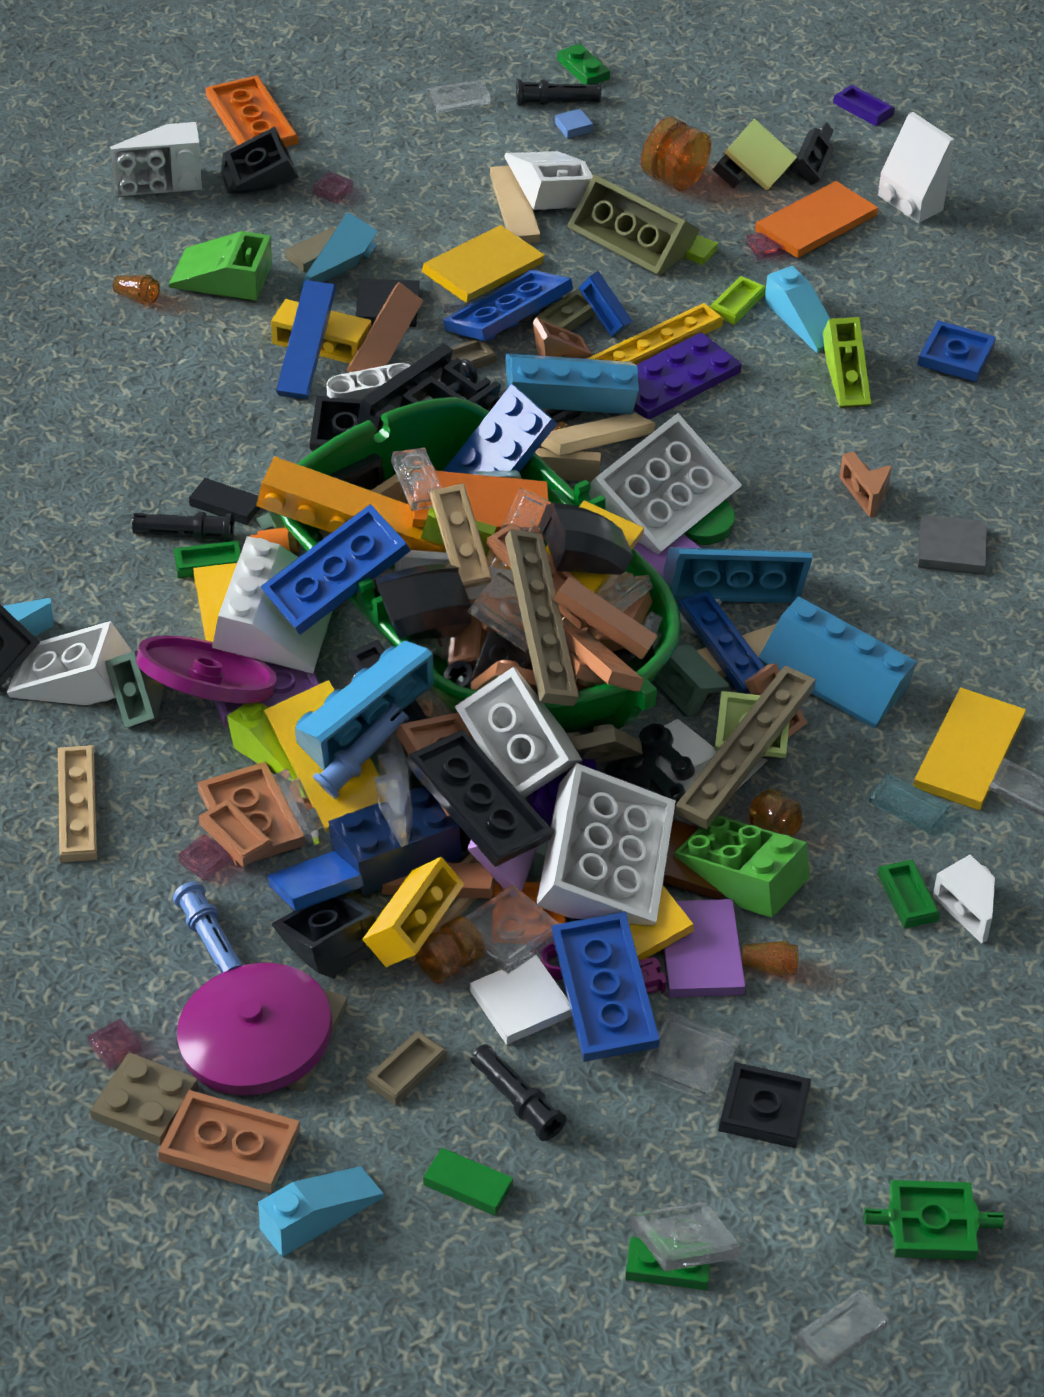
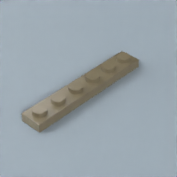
[505,529,579,706]
[675,665,816,829]

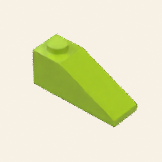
[822,317,871,408]
[227,702,304,791]

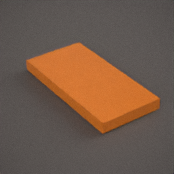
[205,76,298,147]
[755,181,878,258]
[412,469,548,539]

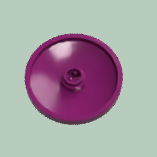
[136,635,277,703]
[177,963,333,1095]

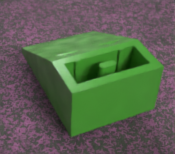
[169,231,272,301]
[674,815,810,918]

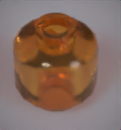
[749,789,803,837]

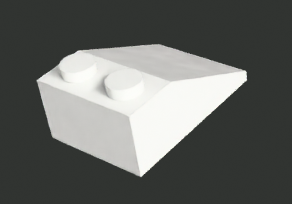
[878,112,954,223]
[7,621,132,706]
[455,667,582,798]

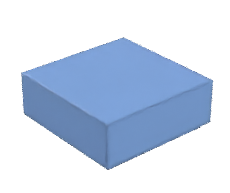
[555,109,593,138]

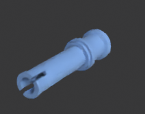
[312,702,409,800]
[173,881,243,973]

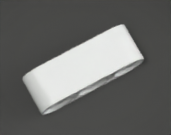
[327,363,411,400]

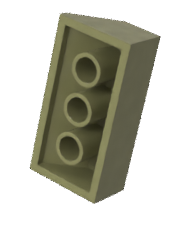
[567,174,700,276]

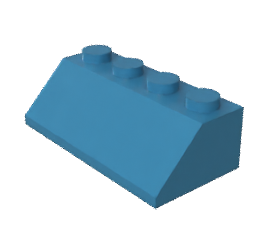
[506,353,639,414]
[663,547,813,603]
[759,596,917,728]
[295,641,434,771]

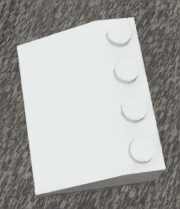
[589,413,742,555]
[212,536,333,674]
[536,763,676,926]

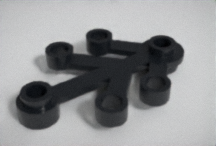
[605,723,695,805]

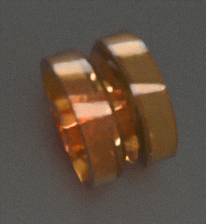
[641,116,712,192]

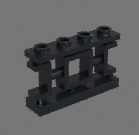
[357,343,501,431]

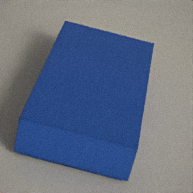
[579,271,633,338]

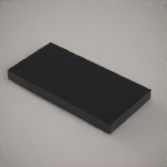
[405,730,554,867]

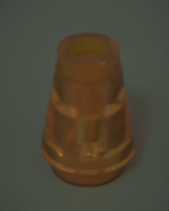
[113,275,160,305]
[742,940,799,978]

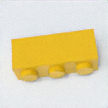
[271,299,371,364]
[362,857,465,967]

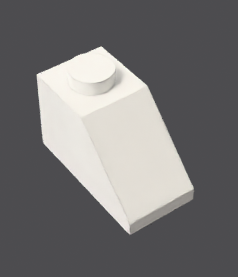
[932,855,995,943]

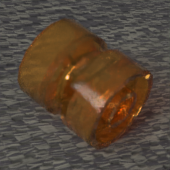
[415,915,485,984]

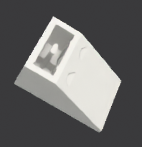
[110,122,202,196]
[504,151,593,210]

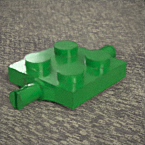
[863,1180,1004,1260]

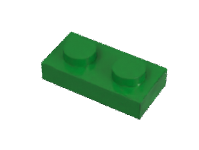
[557,44,610,84]
[625,1237,712,1290]

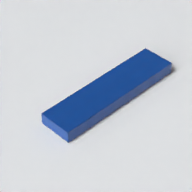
[276,280,336,399]
[678,591,765,694]

